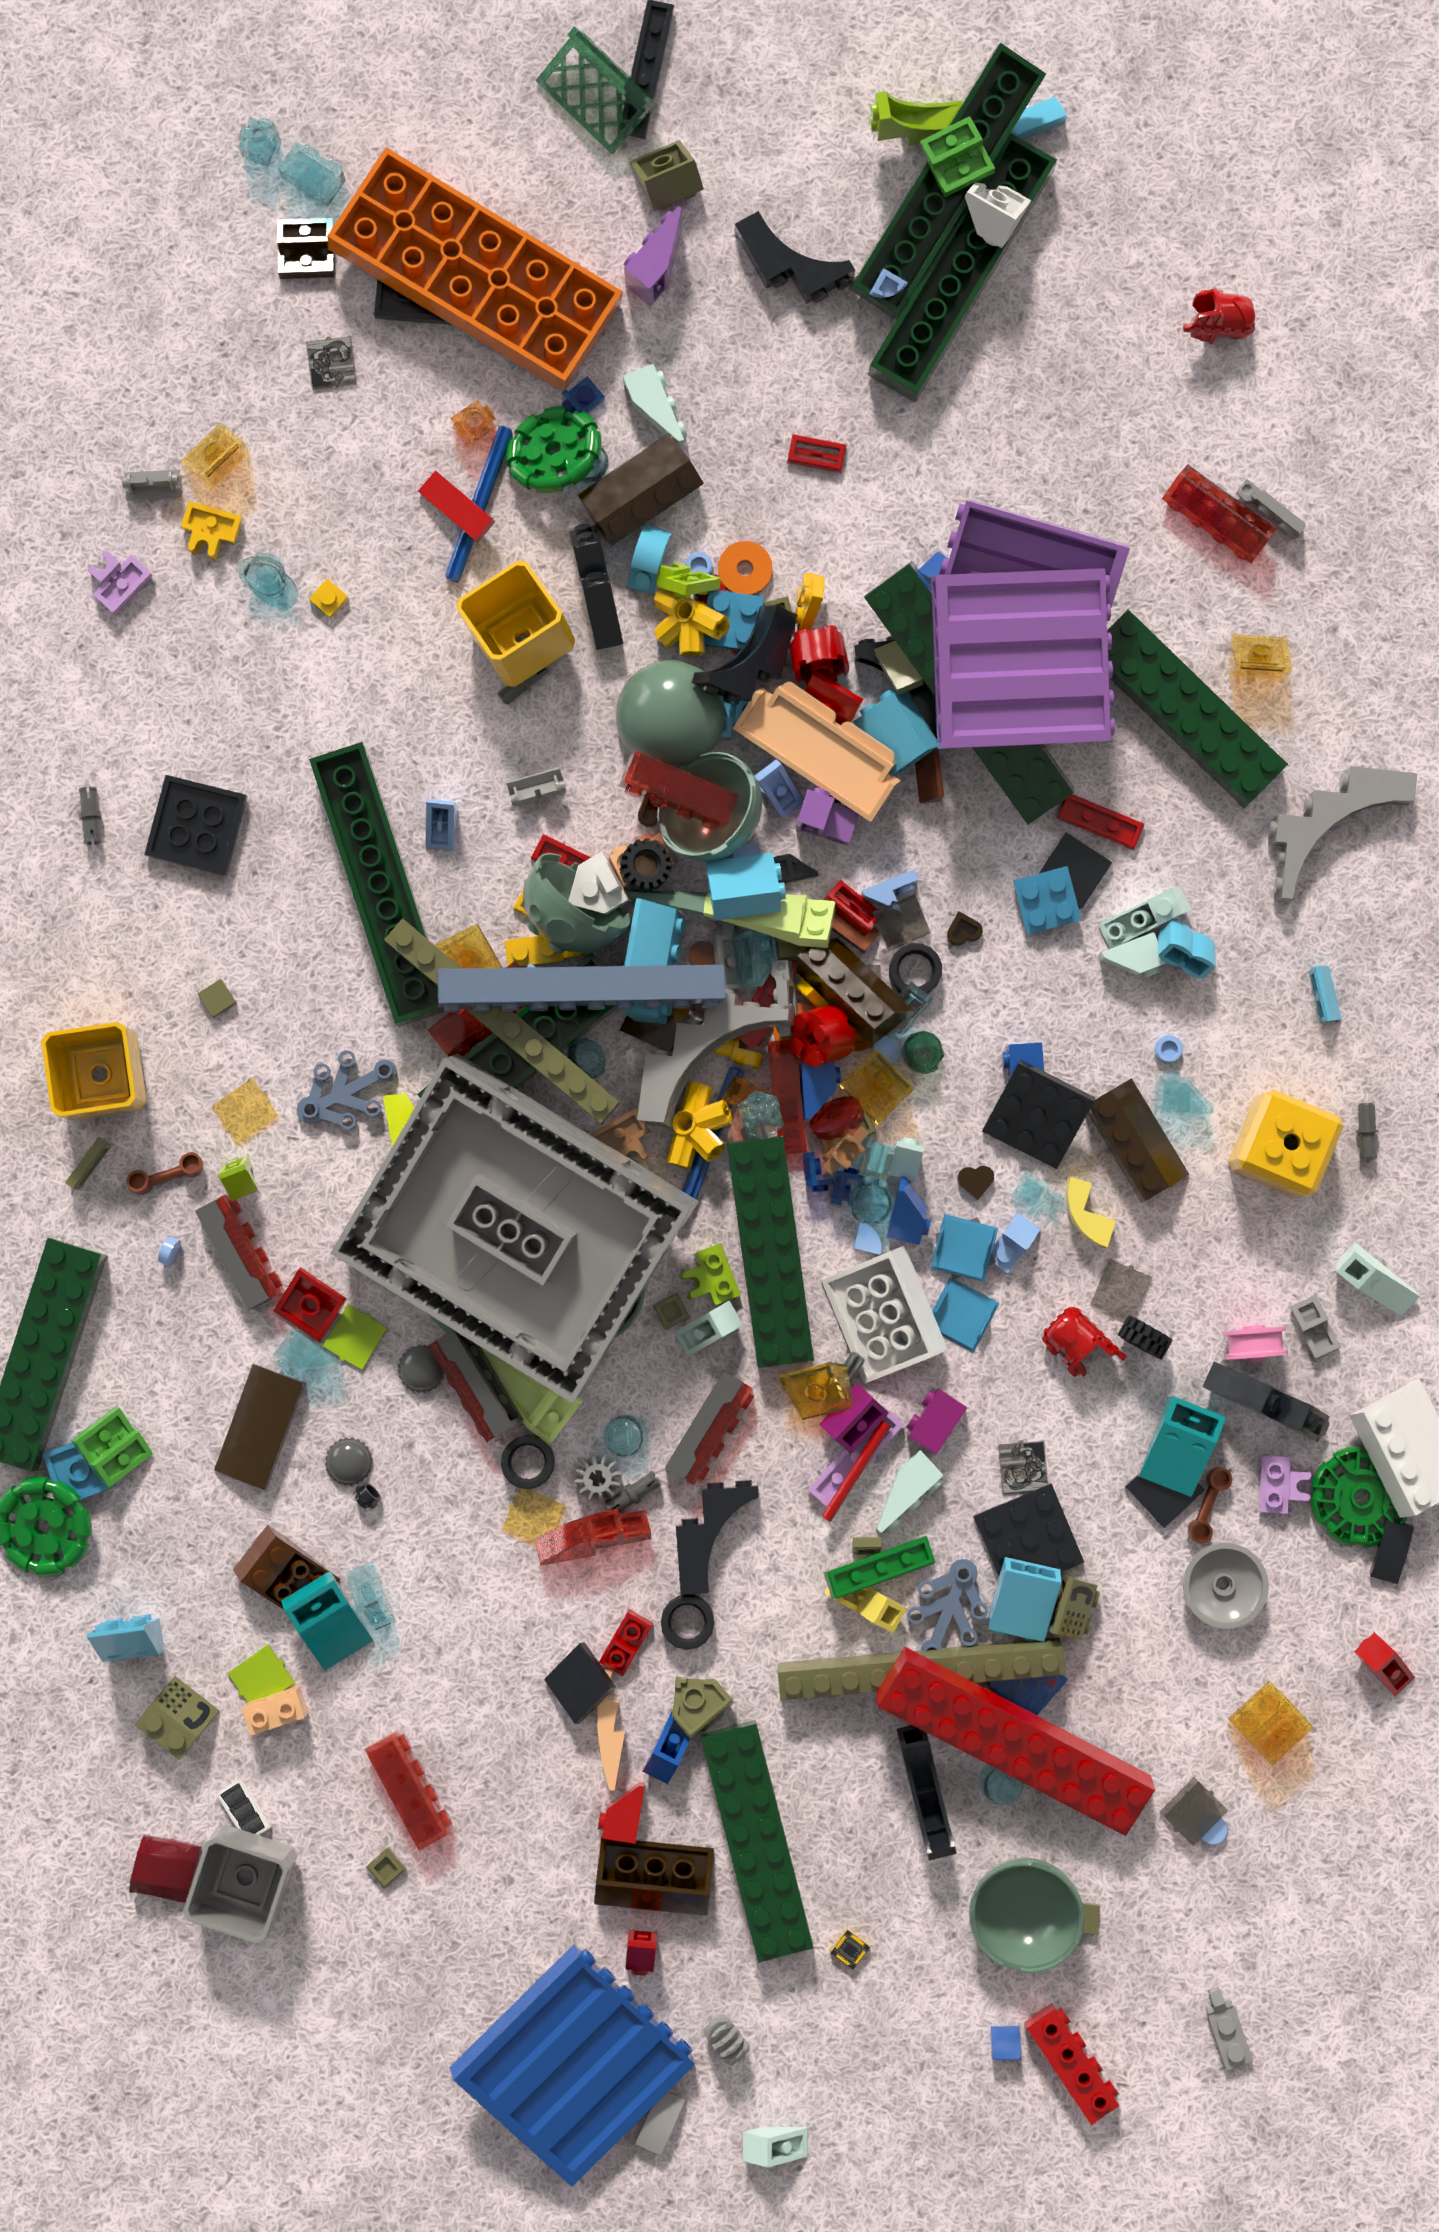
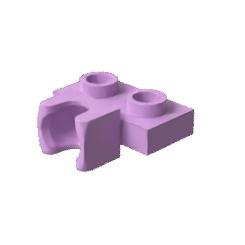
[88,551,153,615]
[1259,1455,1311,1514]

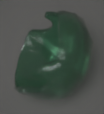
[901,1030,944,1074]

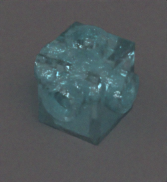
[239,117,281,167]
[738,1091,784,1139]

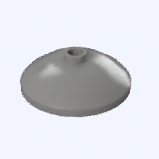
[1183,1543,1269,1629]

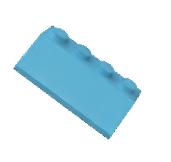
[620,898,686,1024]

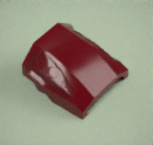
[129,1834,202,1903]

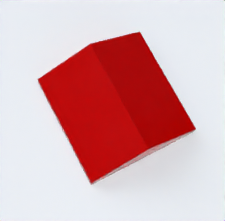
[274,1267,347,1343]

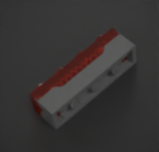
[195,1194,283,1310]
[428,1330,524,1442]
[665,1371,754,1485]

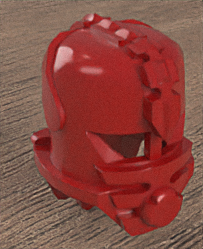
[1183,289,1256,344]
[1042,1307,1127,1377]

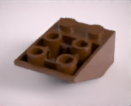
[233,1524,340,1610]

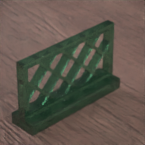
[535,26,659,154]

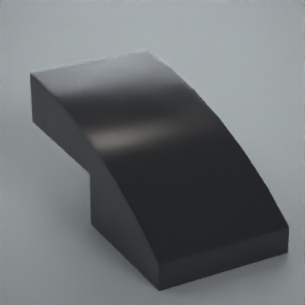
[1369,1518,1414,1584]

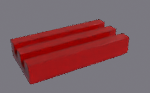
[787,434,846,473]
[823,879,883,936]

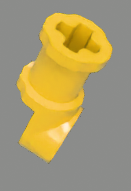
[710,1037,763,1069]

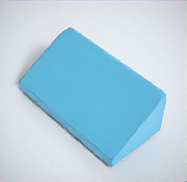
[1011,97,1067,140]
[1309,966,1342,1024]

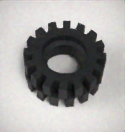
[619,838,672,892]
[1117,1315,1173,1360]

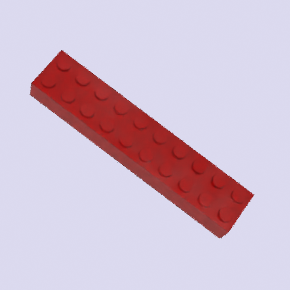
[876,1646,1155,1836]

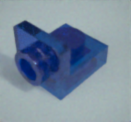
[561,376,605,414]
[802,1152,834,1192]
[829,1167,865,1206]

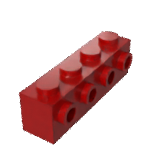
[1024,2003,1120,2125]

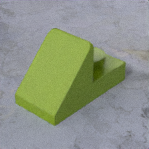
[218,1156,258,1200]

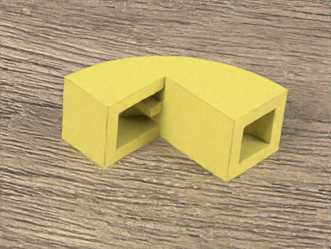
[1065,1177,1116,1248]
[825,1587,907,1633]

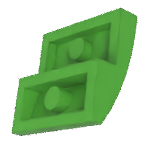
[920,116,995,197]
[71,1406,153,1488]

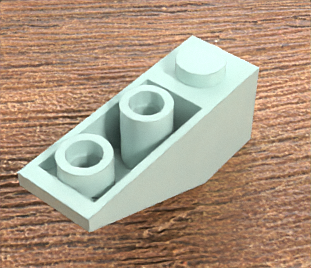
[623,364,687,448]
[1098,886,1192,949]
[1336,1242,1420,1317]
[876,1450,944,1533]

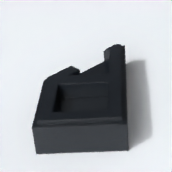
[773,853,819,884]

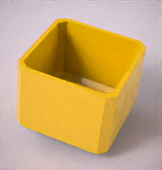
[456,561,575,687]
[41,1022,147,1121]
[1228,1090,1344,1198]

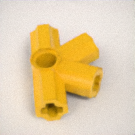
[654,588,730,656]
[666,1081,733,1169]

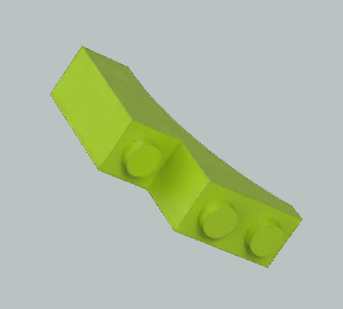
[869,91,963,146]

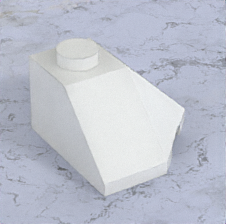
[965,182,1031,248]

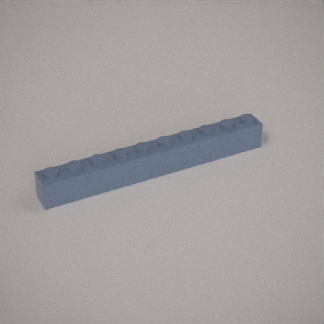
[437,965,725,1012]

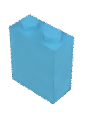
[853,688,938,776]
[706,853,786,921]
[988,1557,1062,1642]

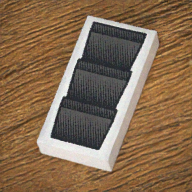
[216,1778,271,1835]

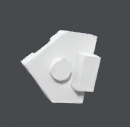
[568,851,631,915]

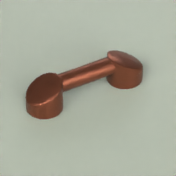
[126,1152,204,1195]
[1187,1467,1232,1544]

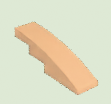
[597,1669,625,1791]

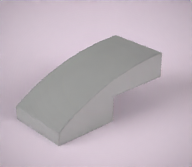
[1290,1295,1341,1361]
[634,2092,685,2157]

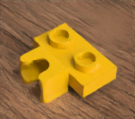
[181,501,243,561]
[795,573,825,631]

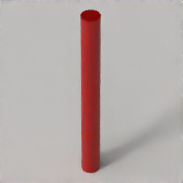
[822,1421,891,1522]

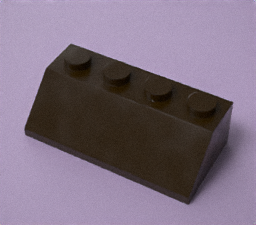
[577,434,704,545]
[797,938,914,1046]
[1088,1078,1189,1202]
[594,1837,714,1916]

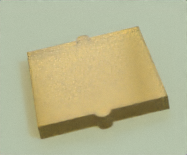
[212,1078,279,1144]
[502,1488,565,1548]

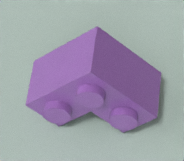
[796,787,859,846]

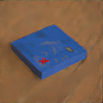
[988,1675,1068,1715]

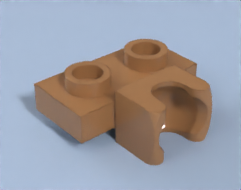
[590,1107,650,1160]
[820,1123,869,1174]

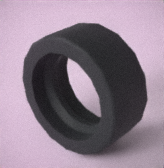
[889,943,942,995]
[501,1435,555,1489]
[661,1594,714,1650]

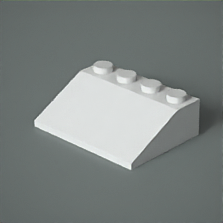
[821,1245,948,1384]
[1349,1379,1439,1518]

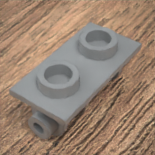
[122,469,181,500]
[506,767,566,807]

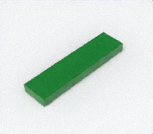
[823,1536,936,1599]

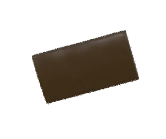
[214,1364,306,1490]

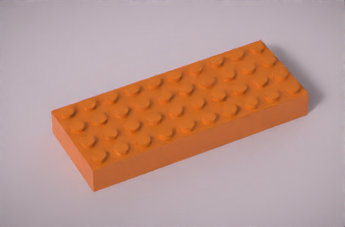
[327,147,623,393]

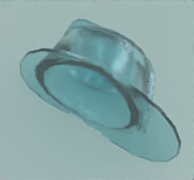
[238,552,298,610]

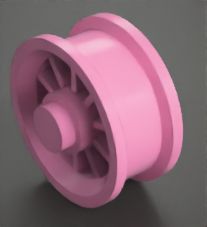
[1223,1325,1288,1363]

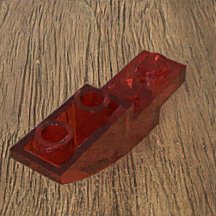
[767,1039,807,1154]
[535,1509,651,1566]

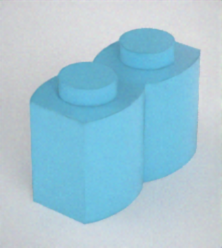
[1158,920,1215,979]

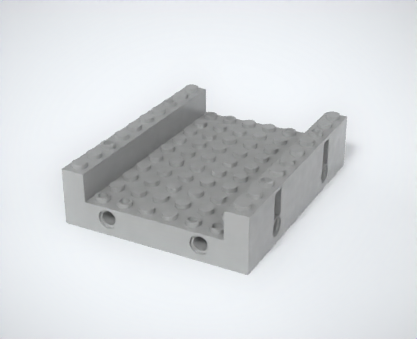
[330,1054,699,1404]

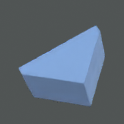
[425,799,458,850]

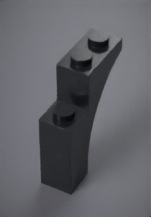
[734,211,855,304]
[569,524,624,650]
[692,605,798,705]
[853,636,937,739]
[1202,1361,1330,1442]
[676,1480,759,1595]
[896,1725,957,1861]

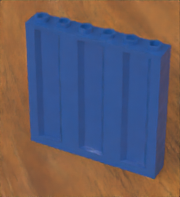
[449,1944,695,2187]

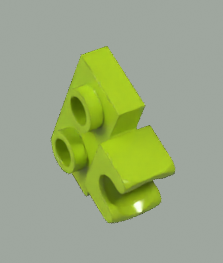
[657,562,721,598]
[679,1243,741,1306]

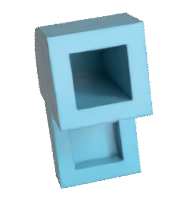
[627,525,672,595]

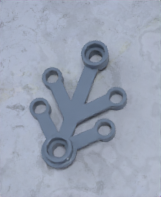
[297,1050,397,1130]
[907,1559,988,1651]

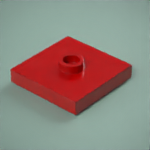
[805,671,864,725]

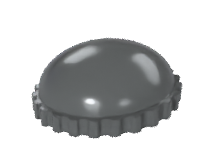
[398,1345,445,1393]
[325,1437,373,1486]

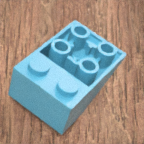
[87,1614,164,1662]

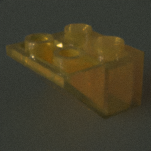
[1228,1681,1314,1766]

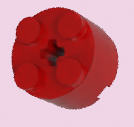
[789,625,850,685]
[790,1005,855,1067]

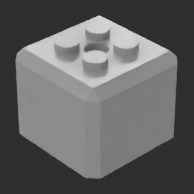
[183,1824,297,1944]

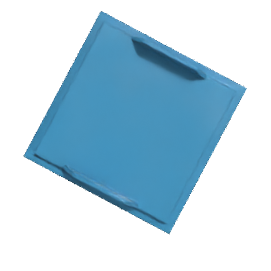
[930,1214,999,1282]
[932,1277,999,1353]

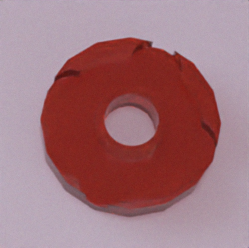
[809,1096,864,1140]

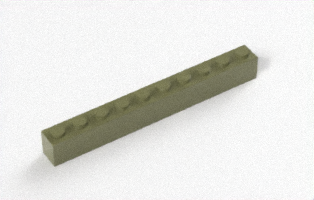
[384,918,620,1125]
[778,1638,1065,1700]

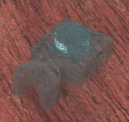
[1011,1171,1065,1214]

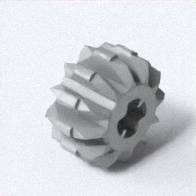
[574,1454,622,1502]
[703,2014,750,2066]

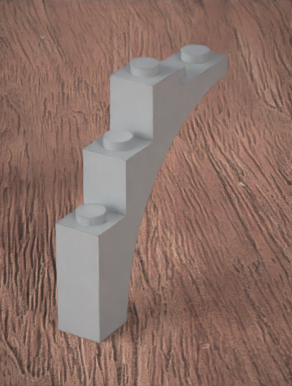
[1268,766,1417,903]
[637,989,795,1127]

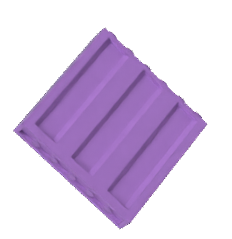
[939,499,1130,608]
[931,568,1115,749]

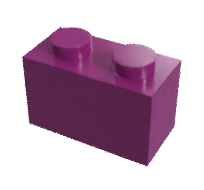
[819,1383,889,1454]
[906,1388,967,1455]

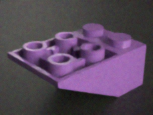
[624,206,682,307]

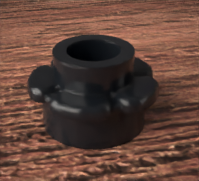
[355,1483,381,1509]

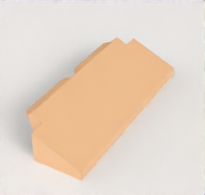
[733,682,901,822]

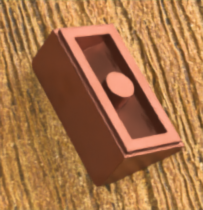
[915,748,944,804]
[832,912,880,954]

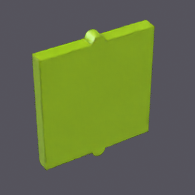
[323,1304,388,1370]
[227,1644,295,1702]

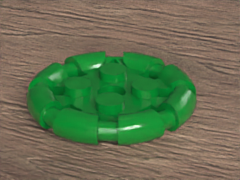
[506,406,602,493]
[1310,1446,1408,1548]
[0,1477,92,1577]

